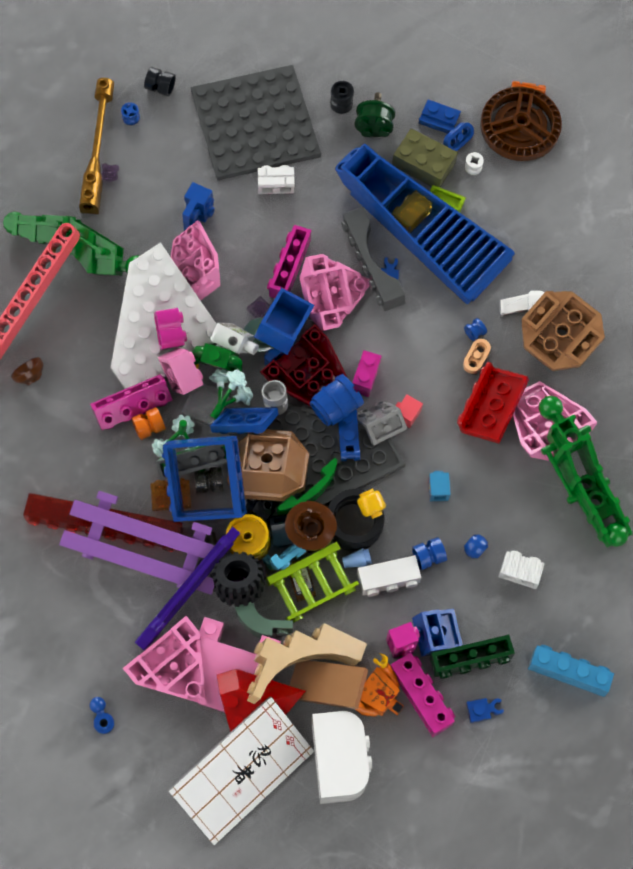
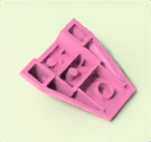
[513,381,597,461]

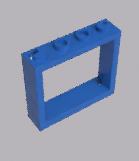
[162,436,247,522]

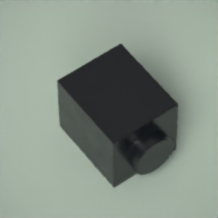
[269,514,293,547]

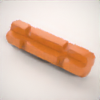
[511,81,546,94]

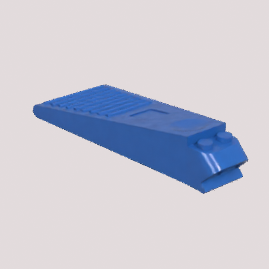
[335,144,515,304]

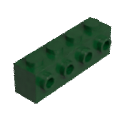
[429,634,515,679]

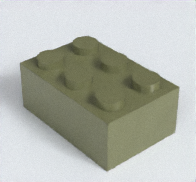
[392,128,458,187]

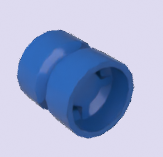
[412,537,447,571]

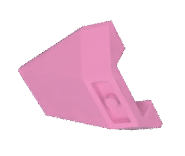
[171,220,220,300]

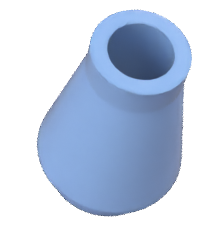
[342,548,372,569]

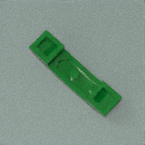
[277,458,338,515]

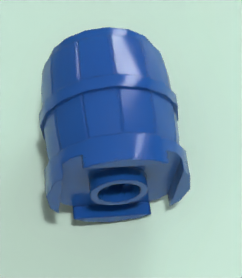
[310,374,364,426]

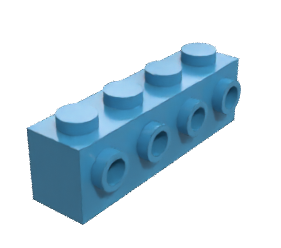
[528,645,614,697]

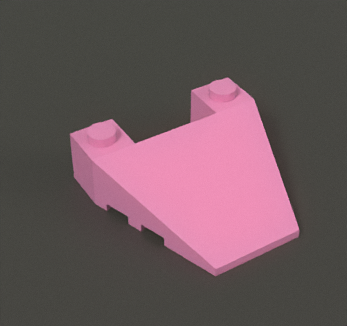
[198,617,281,713]

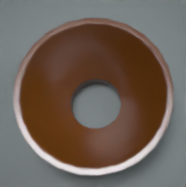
[11,357,44,385]

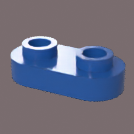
[443,122,474,151]

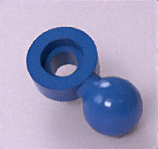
[89,697,114,734]

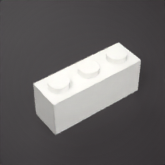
[357,555,421,597]

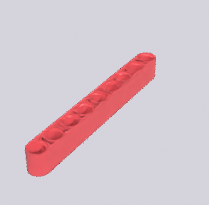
[0,223,80,360]

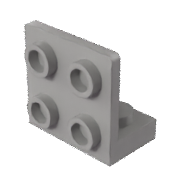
[357,400,407,445]

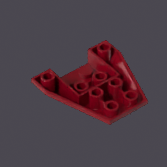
[260,324,348,406]

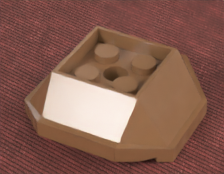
[521,291,605,371]
[227,429,310,501]

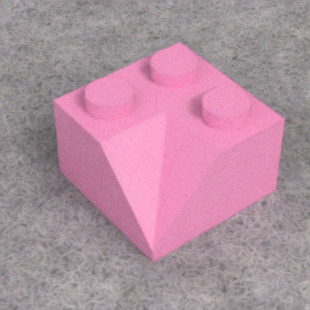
[157,348,204,395]

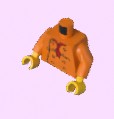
[355,653,404,717]

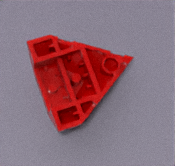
[217,669,306,732]

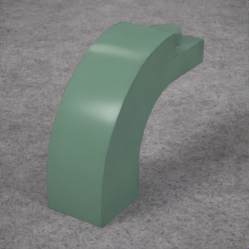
[234,602,293,638]

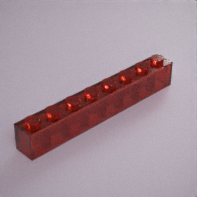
[23,493,184,552]

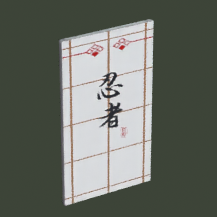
[168,696,314,845]

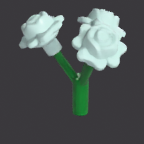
[209,369,253,420]
[152,414,198,457]

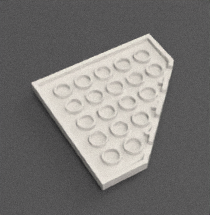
[110,242,217,389]

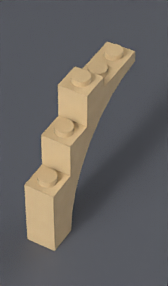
[247,623,367,704]

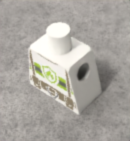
[210,323,259,355]

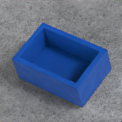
[254,288,314,355]

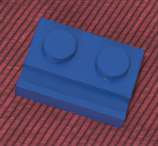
[418,99,461,134]

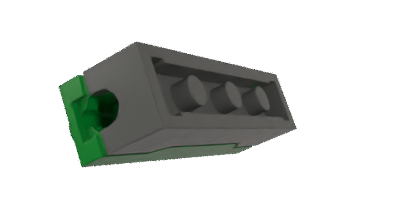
[155,444,227,481]

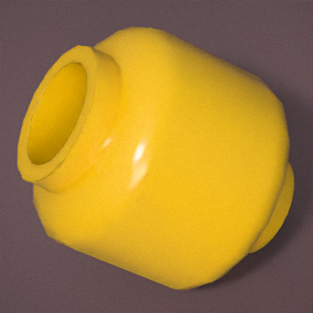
[357,488,386,519]

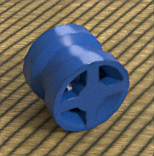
[121,102,140,125]
[464,318,487,341]

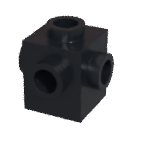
[246,499,277,522]

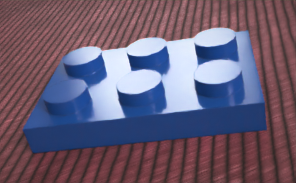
[210,407,279,434]

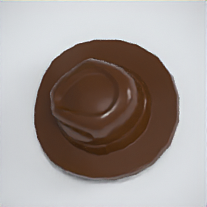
[285,501,337,551]

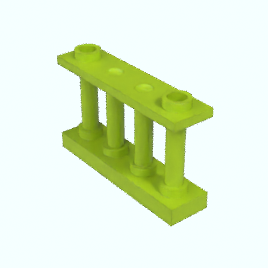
[265,542,359,623]

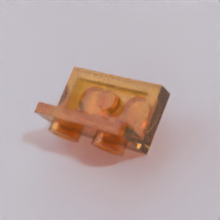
[150,478,192,511]

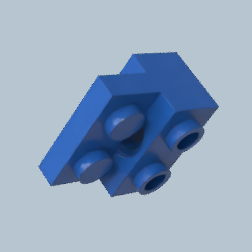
[182,182,215,231]
[412,608,463,657]

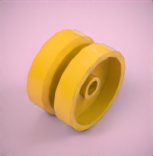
[226,514,271,561]

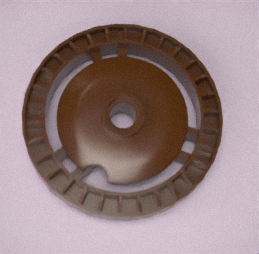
[480,87,562,161]

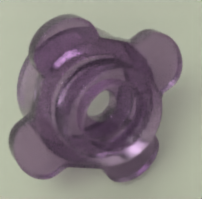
[101,163,119,182]

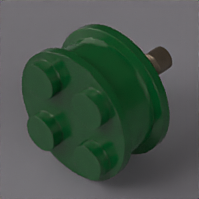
[354,92,395,137]

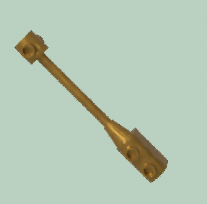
[79,78,114,214]

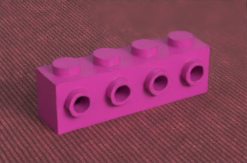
[267,225,311,299]
[90,374,172,430]
[390,652,455,738]

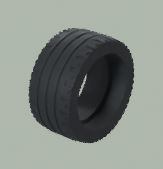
[328,489,385,551]

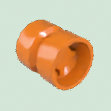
[131,407,166,440]

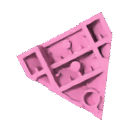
[300,254,370,331]
[123,616,206,705]

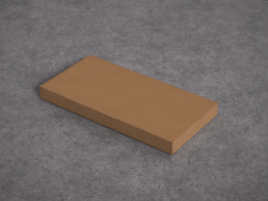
[289,660,368,709]

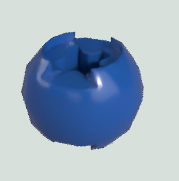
[464,534,488,558]

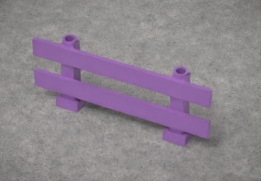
[59,491,224,595]

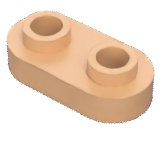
[463,339,491,374]

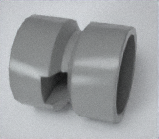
[261,380,288,415]

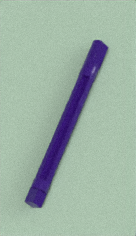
[135,527,241,651]

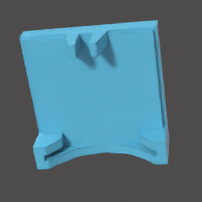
[261,544,306,571]

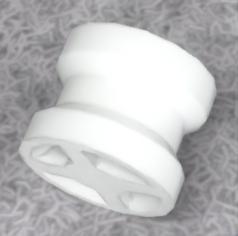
[465,152,484,175]

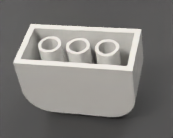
[311,711,372,804]

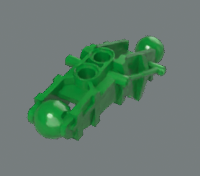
[3,211,139,276]
[539,395,632,548]

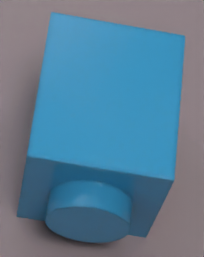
[428,471,451,502]

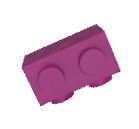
[386,622,420,658]

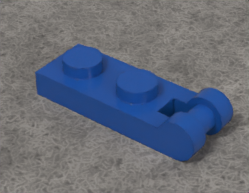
[338,409,360,461]

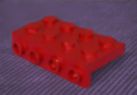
[457,362,529,444]

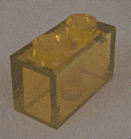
[392,190,432,234]

